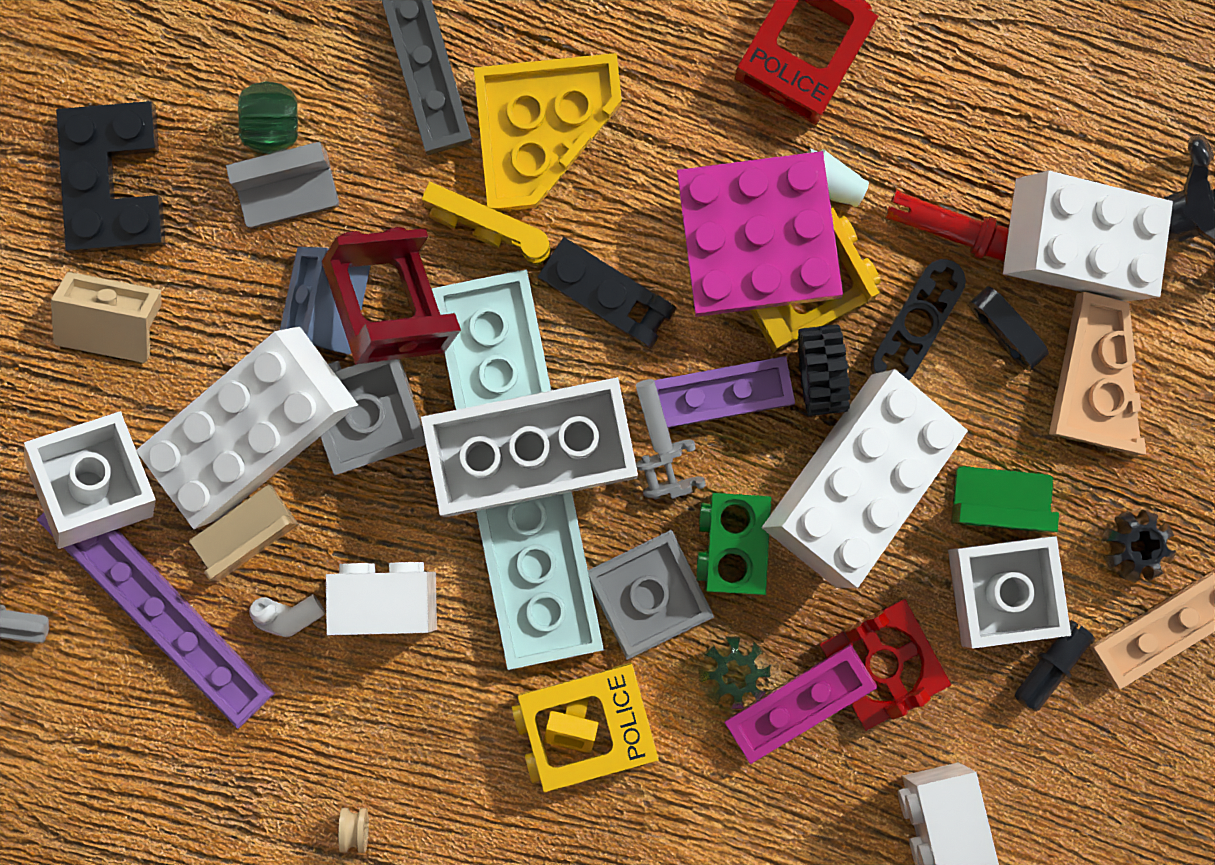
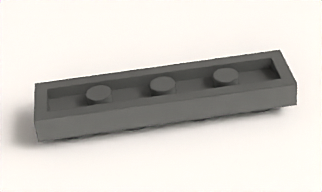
[382,0,473,156]

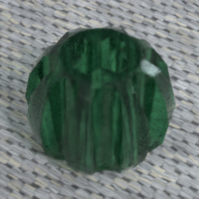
[238,81,298,155]
[698,636,772,710]

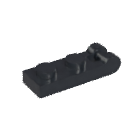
[538,237,677,349]

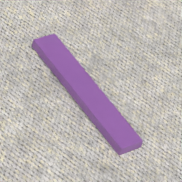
[37,513,275,729]

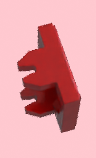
[818,598,951,731]

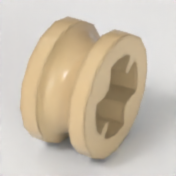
[338,808,369,853]

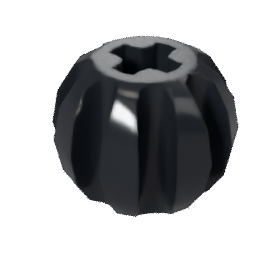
[1101,509,1176,583]

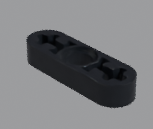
[871,259,966,380]

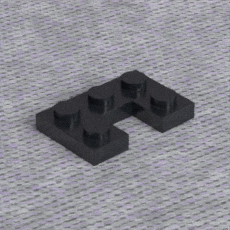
[56,101,166,254]

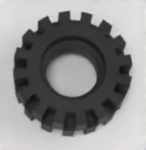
[797,324,850,416]

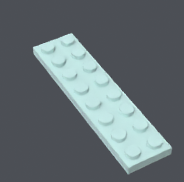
[432,269,604,670]

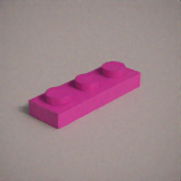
[725,644,877,764]

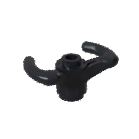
[1164,134,1215,245]

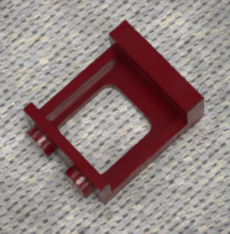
[322,227,461,364]

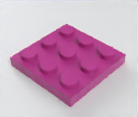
[677,151,843,317]

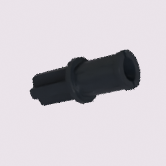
[1015,620,1095,712]

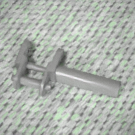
[636,379,706,499]

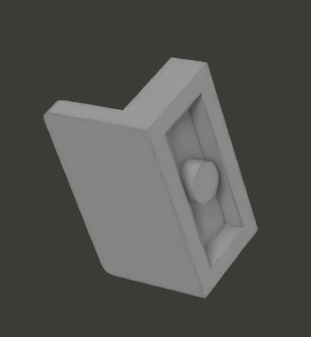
[226,142,339,229]

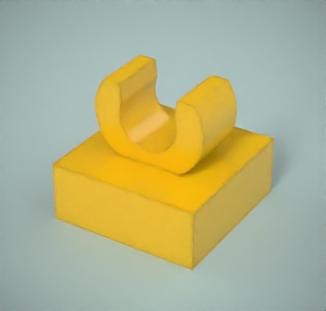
[544,697,599,754]

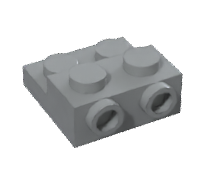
[321,359,426,475]

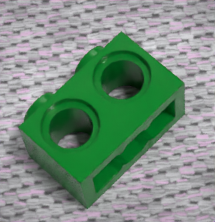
[696,493,771,595]

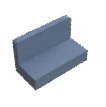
[280,247,370,354]

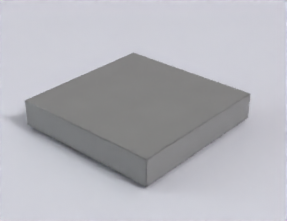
[588,530,714,660]

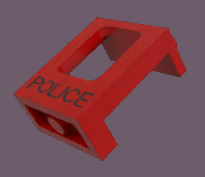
[734,0,879,126]

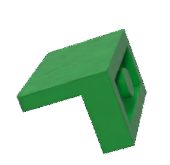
[951,466,1059,533]

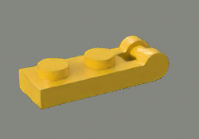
[422,181,551,265]

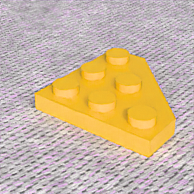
[474,53,622,212]

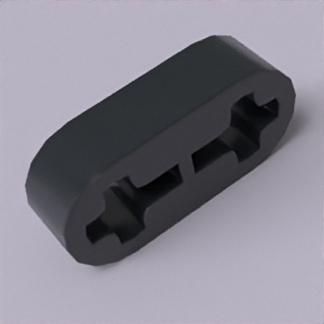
[969,286,1049,371]

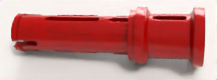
[885,189,1009,262]

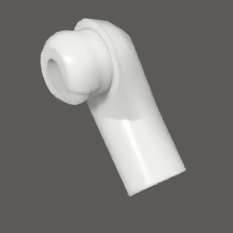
[249,594,326,637]

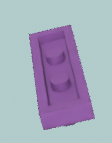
[654,356,795,428]

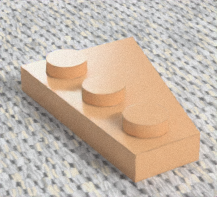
[1049,292,1146,455]

